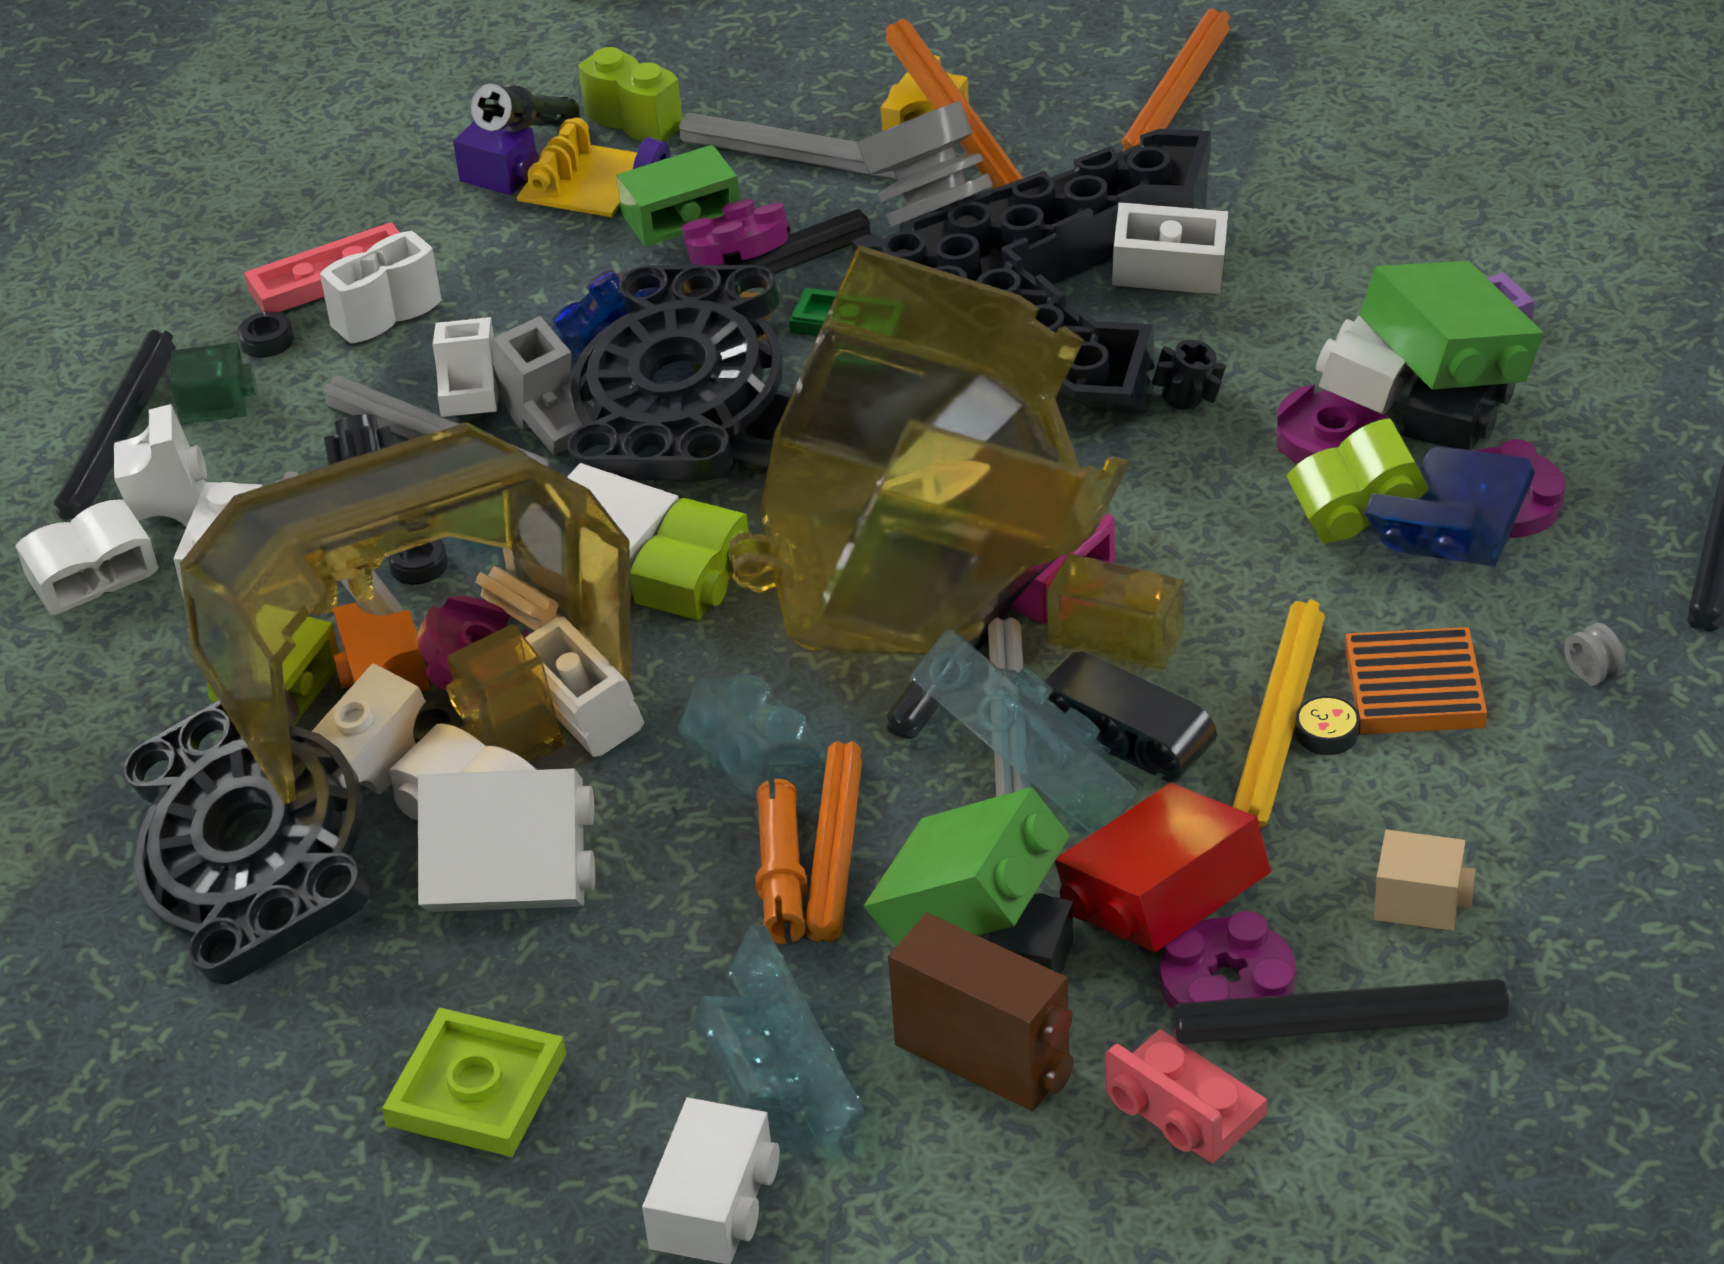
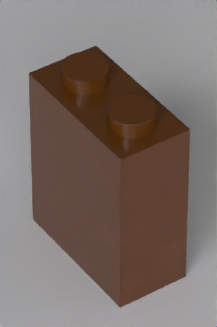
[888,912,1074,1112]

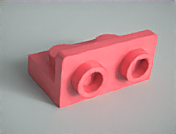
[1105,1029,1267,1164]

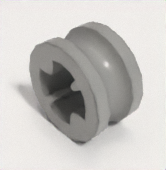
[1564,622,1626,686]

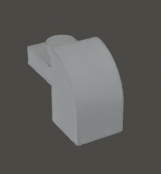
[492,316,593,456]

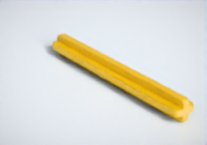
[1233,599,1325,828]

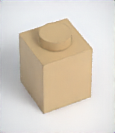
[1374,829,1476,931]

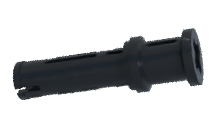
[471,83,580,132]

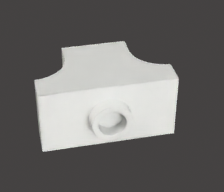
[432,317,499,417]
[114,404,207,527]
[302,663,426,794]

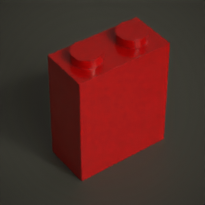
[1055,783,1271,953]

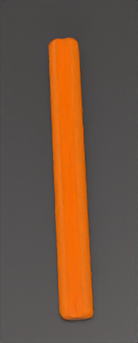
[1121,8,1231,151]
[886,19,1023,189]

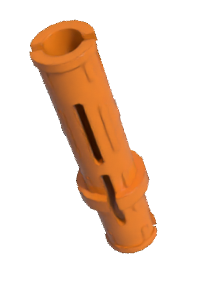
[755,779,808,944]

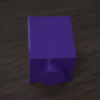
[453,120,539,195]

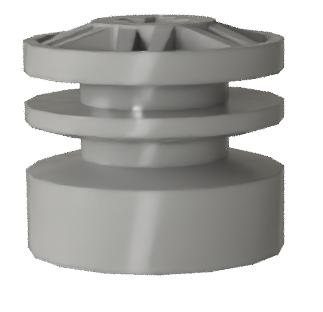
[857,101,993,227]

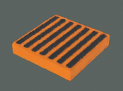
[1345,627,1487,734]

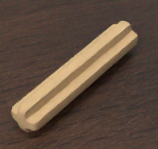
[475,566,562,631]

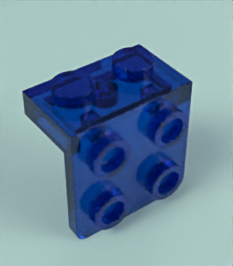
[1363,447,1535,567]

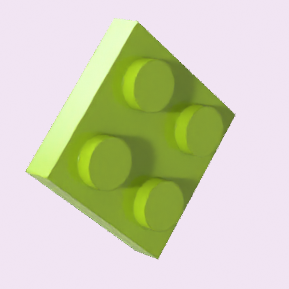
[382,1007,566,1157]

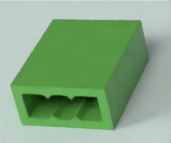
[1359,260,1544,390]
[863,787,1070,947]

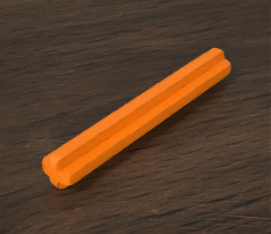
[805,741,862,942]

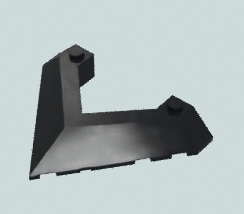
[852,129,1211,413]

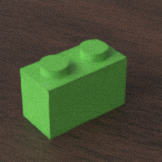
[616,144,740,247]

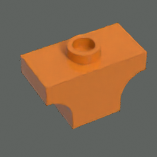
[333,602,430,692]

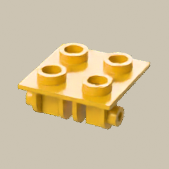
[517,118,637,217]

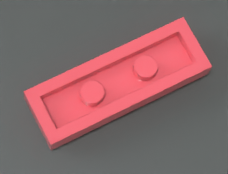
[244,222,400,313]

